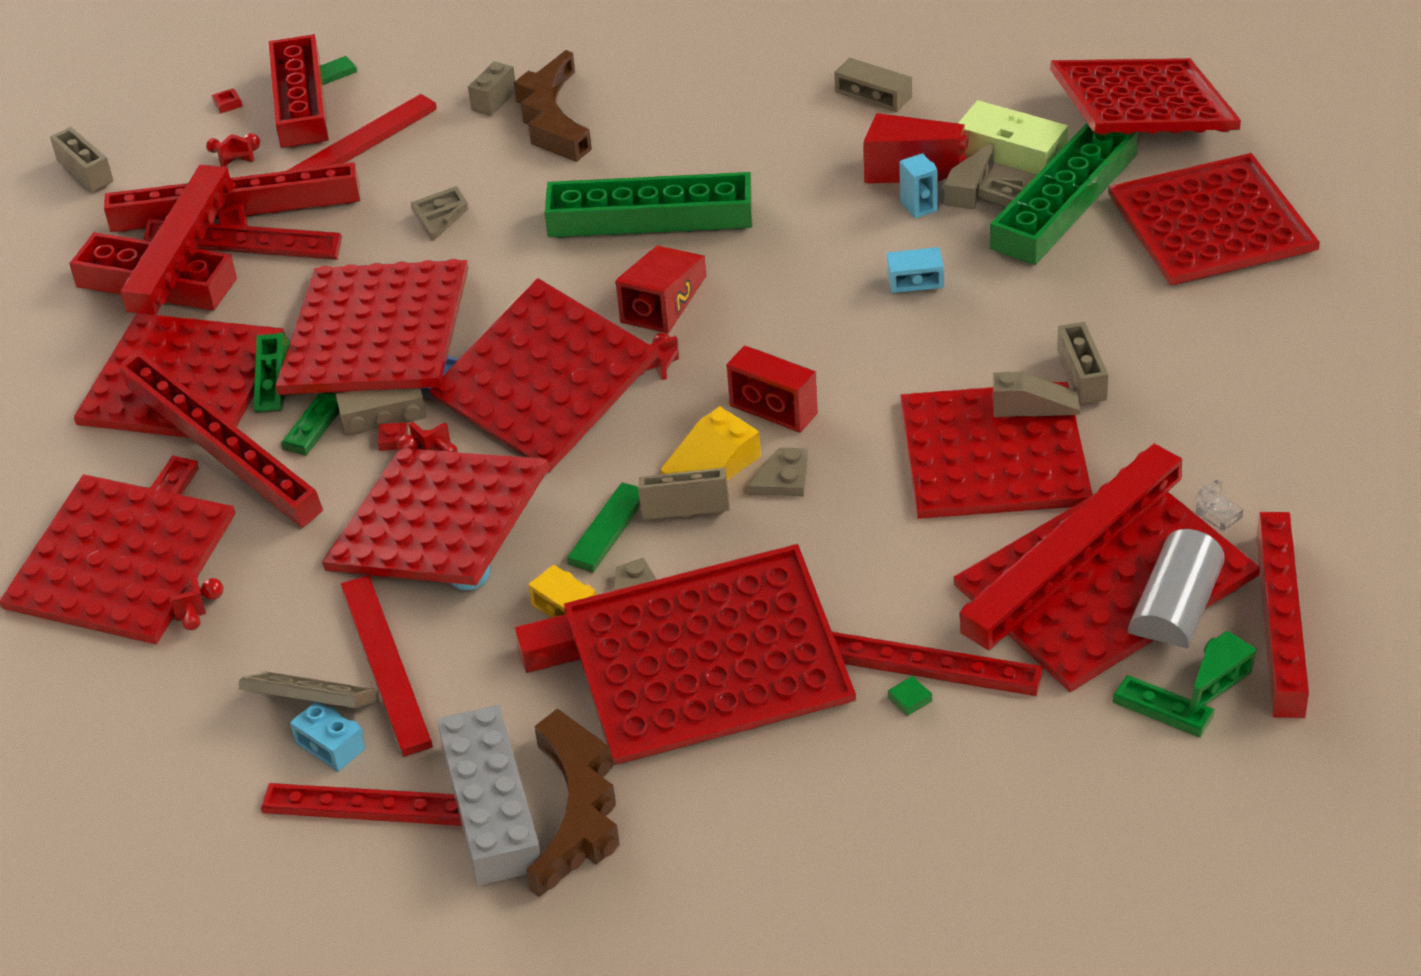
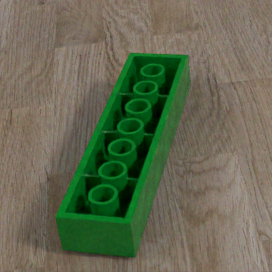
[990,123,1138,265]
[544,172,752,238]

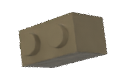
[468,61,516,116]

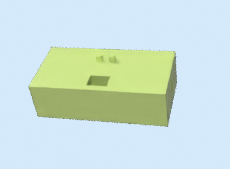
[958,100,1068,175]

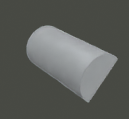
[1128,529,1225,649]

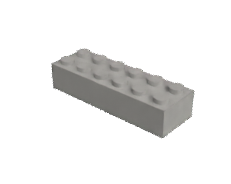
[437,705,540,886]

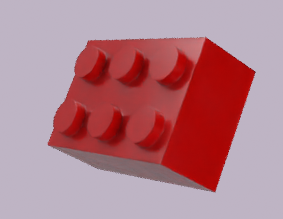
[726,345,818,433]

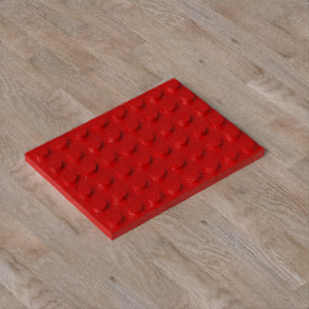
[276,259,469,395]
[954,492,1260,692]
[564,544,856,765]

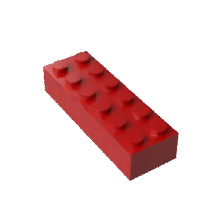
[268,34,329,148]
[69,232,237,311]

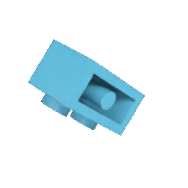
[900,153,938,218]
[886,247,944,293]
[290,702,365,772]

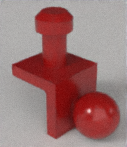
[206,133,260,167]
[640,333,679,380]
[397,422,458,452]
[170,574,224,630]

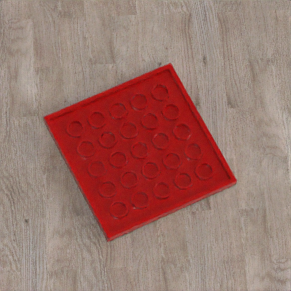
[1050,58,1241,135]
[1108,153,1320,286]
[429,278,659,473]
[74,313,285,438]
[900,381,1093,519]
[322,448,550,586]
[0,474,236,645]

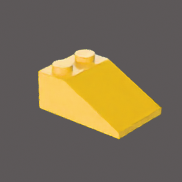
[660,406,761,481]

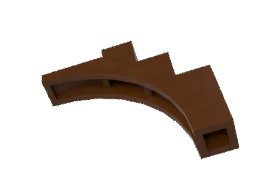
[514,50,592,162]
[526,708,620,897]

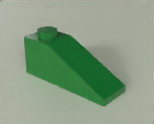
[254,333,290,413]
[1189,631,1257,714]

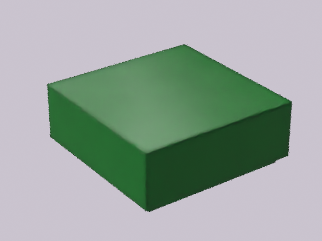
[888,676,932,716]

